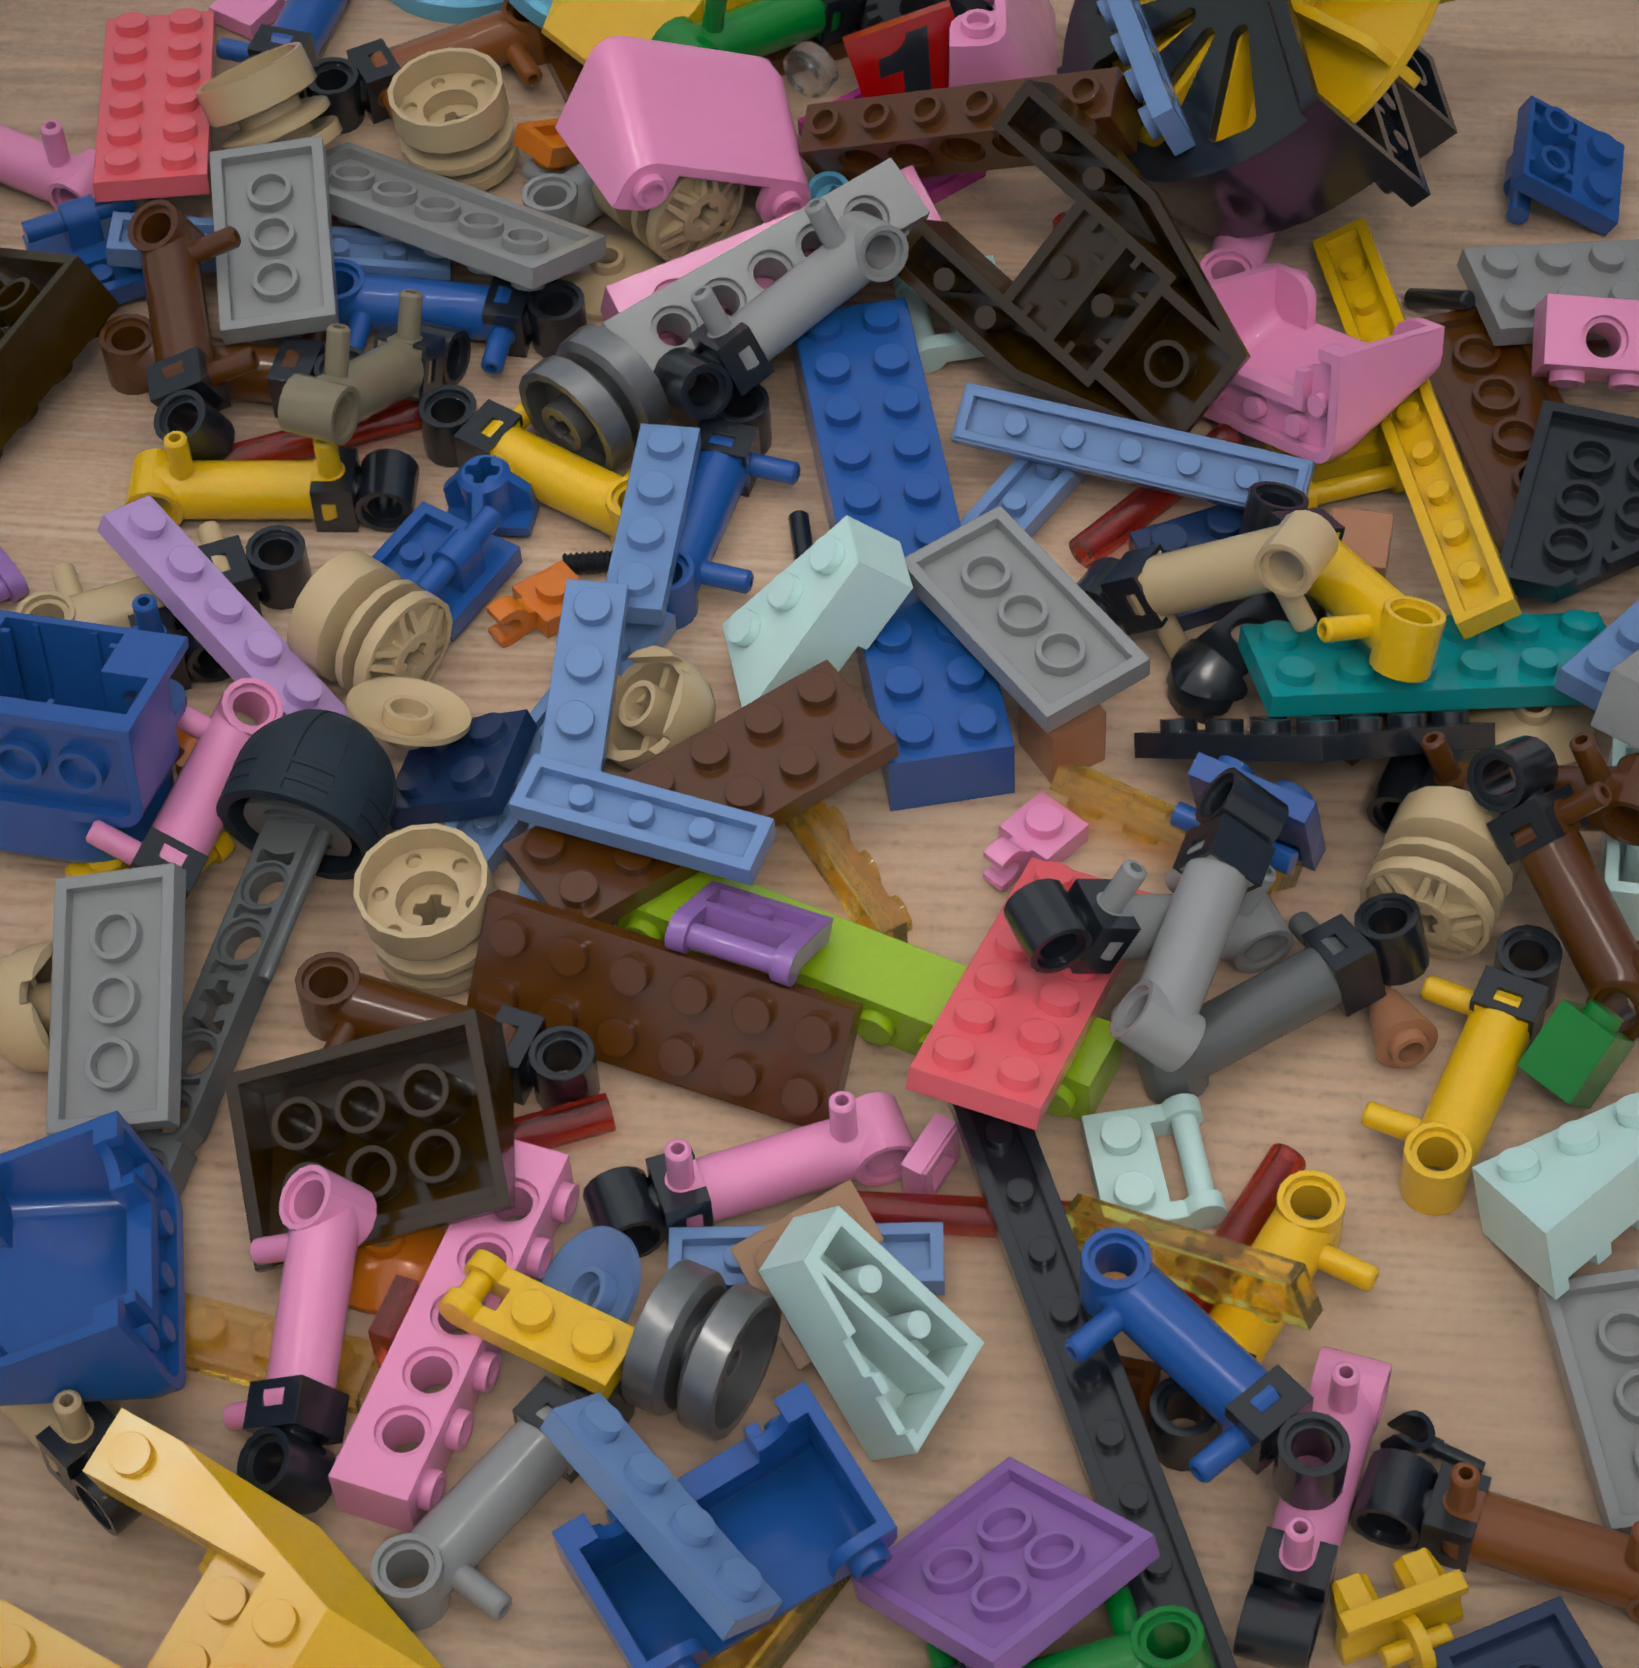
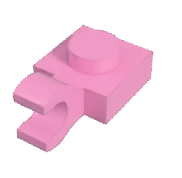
[982,791,1089,892]

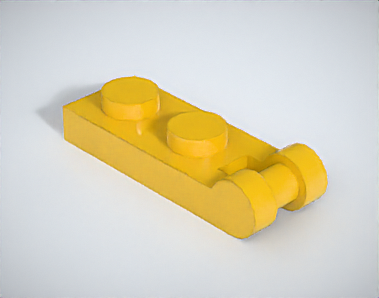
[438,1249,635,1400]

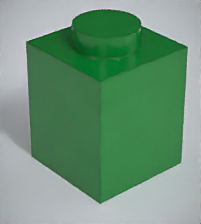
[1517,998,1636,1109]

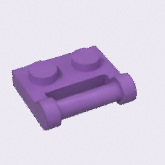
[664,881,833,987]

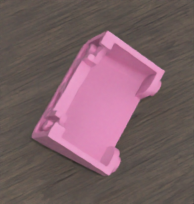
[949,0,1057,87]
[555,36,811,223]
[1203,262,1445,464]

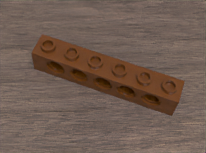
[798,67,1144,182]

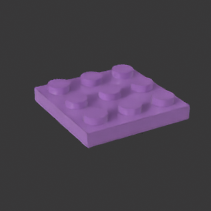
[851,1456,1161,1668]

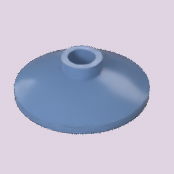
[541,1226,641,1323]

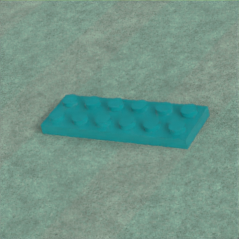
[1237,610,1607,717]

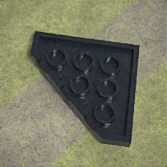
[1500,400,1639,603]
[1134,710,1495,763]

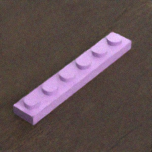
[97,495,383,748]

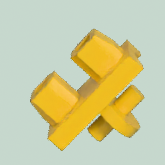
[1329,1547,1469,1668]

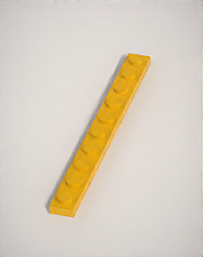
[1312,217,1522,640]

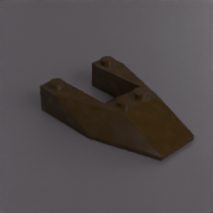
[897,79,1251,433]

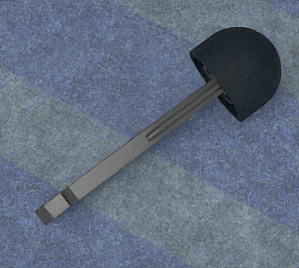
[139,709,397,1196]

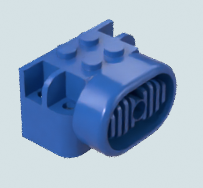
[0,610,189,863]

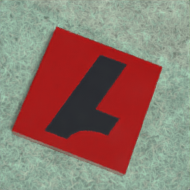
[842,0,955,98]

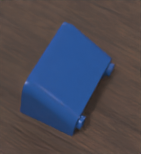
[0,1110,186,1406]
[552,1381,897,1668]

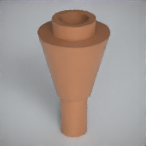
[1368,985,1438,1068]

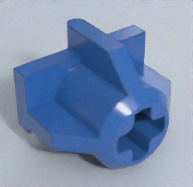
[443,454,540,536]

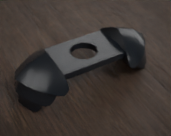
[1166,592,1327,724]

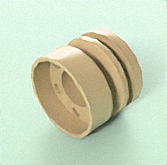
[195,42,343,150]
[387,47,520,191]
[592,176,745,262]
[287,550,453,693]
[1360,786,1523,960]
[353,823,496,996]

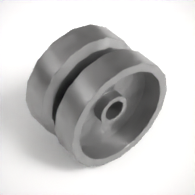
[518,324,670,472]
[621,1259,781,1441]

